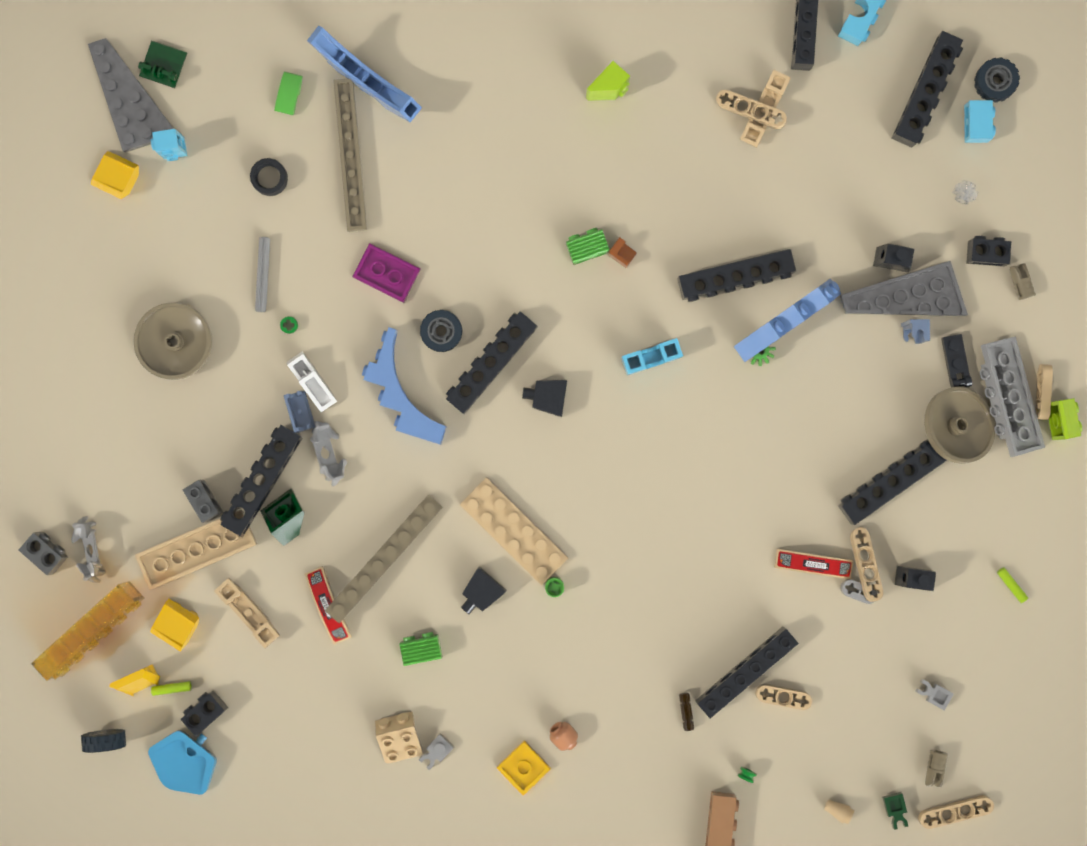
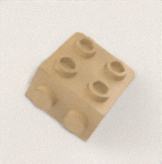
[375,711,422,763]

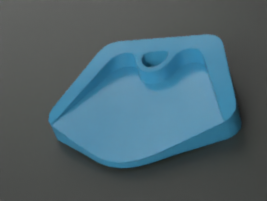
[148,730,217,795]

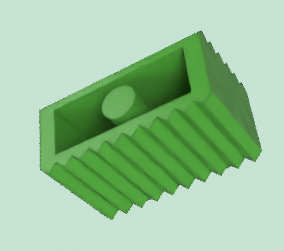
[566,228,610,265]
[399,632,443,666]

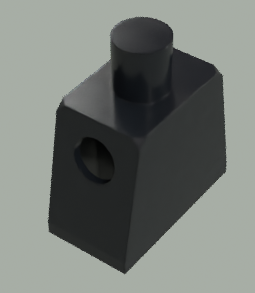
[873,244,914,273]
[522,380,567,417]
[461,566,507,614]
[895,566,936,591]

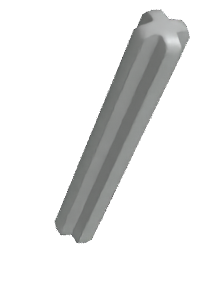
[255,237,270,312]

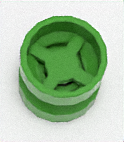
[545,577,564,597]

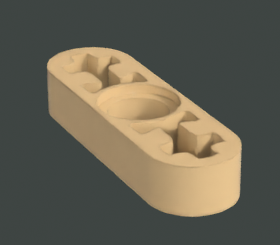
[1035,364,1053,420]
[755,684,812,710]

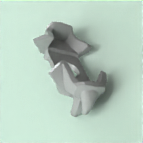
[310,421,347,486]
[71,516,106,583]

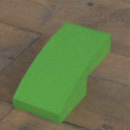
[274,71,303,115]

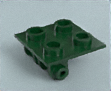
[138,40,187,89]

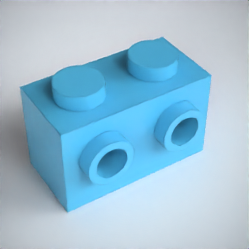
[964,100,996,143]
[151,129,187,161]

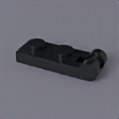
[941,334,972,388]

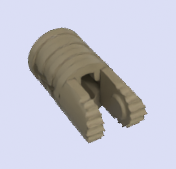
[1009,263,1036,300]
[925,750,948,787]

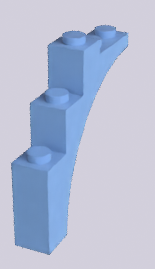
[307,26,422,123]
[734,278,841,362]
[362,327,447,445]

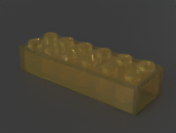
[31,581,144,681]

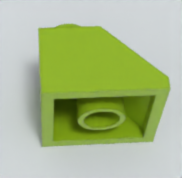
[586,61,630,101]
[1048,398,1082,440]

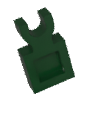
[882,792,908,830]

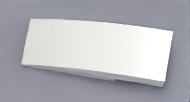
[287,351,337,412]

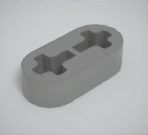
[840,579,877,604]

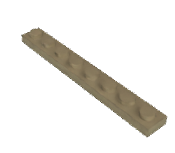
[333,78,367,232]
[325,495,443,623]

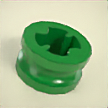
[280,316,298,334]
[737,767,757,783]

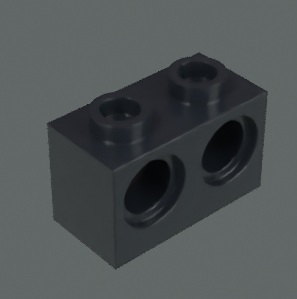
[966,236,1012,267]
[180,691,229,737]

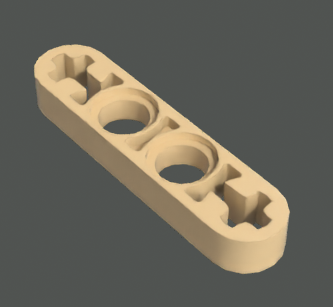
[716,90,787,129]
[850,527,883,602]
[918,795,994,829]

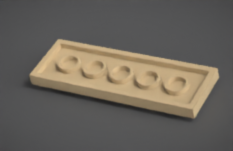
[460,477,568,586]
[135,509,257,590]

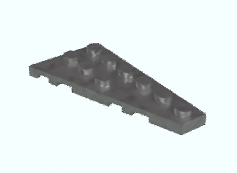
[88,38,174,153]
[840,261,968,316]

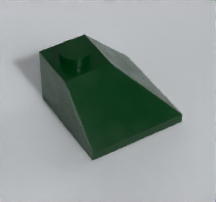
[260,489,304,546]

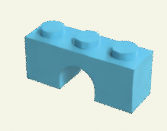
[838,0,886,46]
[621,338,683,376]

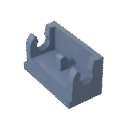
[901,319,930,344]
[283,391,316,433]

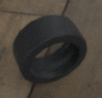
[250,158,288,196]

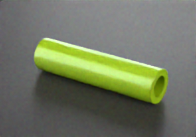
[997,567,1028,603]
[151,681,192,696]

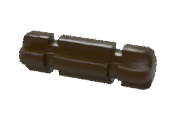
[679,692,694,731]

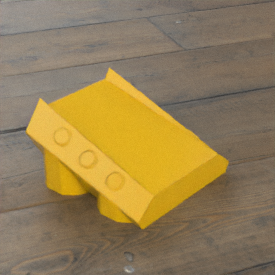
[91,151,139,199]
[150,598,199,652]
[109,664,160,697]

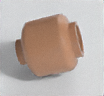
[549,722,578,751]

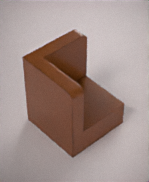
[608,237,637,268]

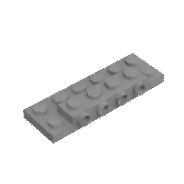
[980,336,1045,457]

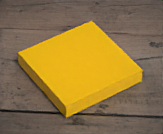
[496,740,551,796]

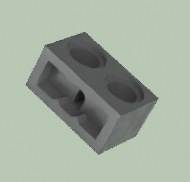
[182,480,223,523]
[18,532,68,575]

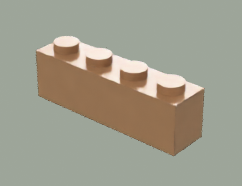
[705,791,739,846]

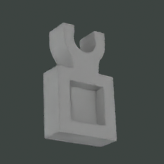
[915,679,953,711]
[419,734,454,770]

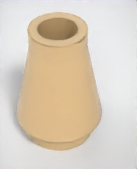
[824,799,855,824]

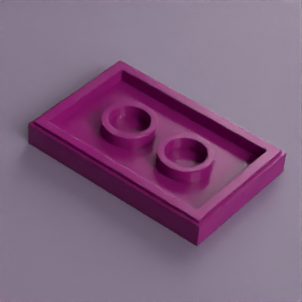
[352,243,421,303]

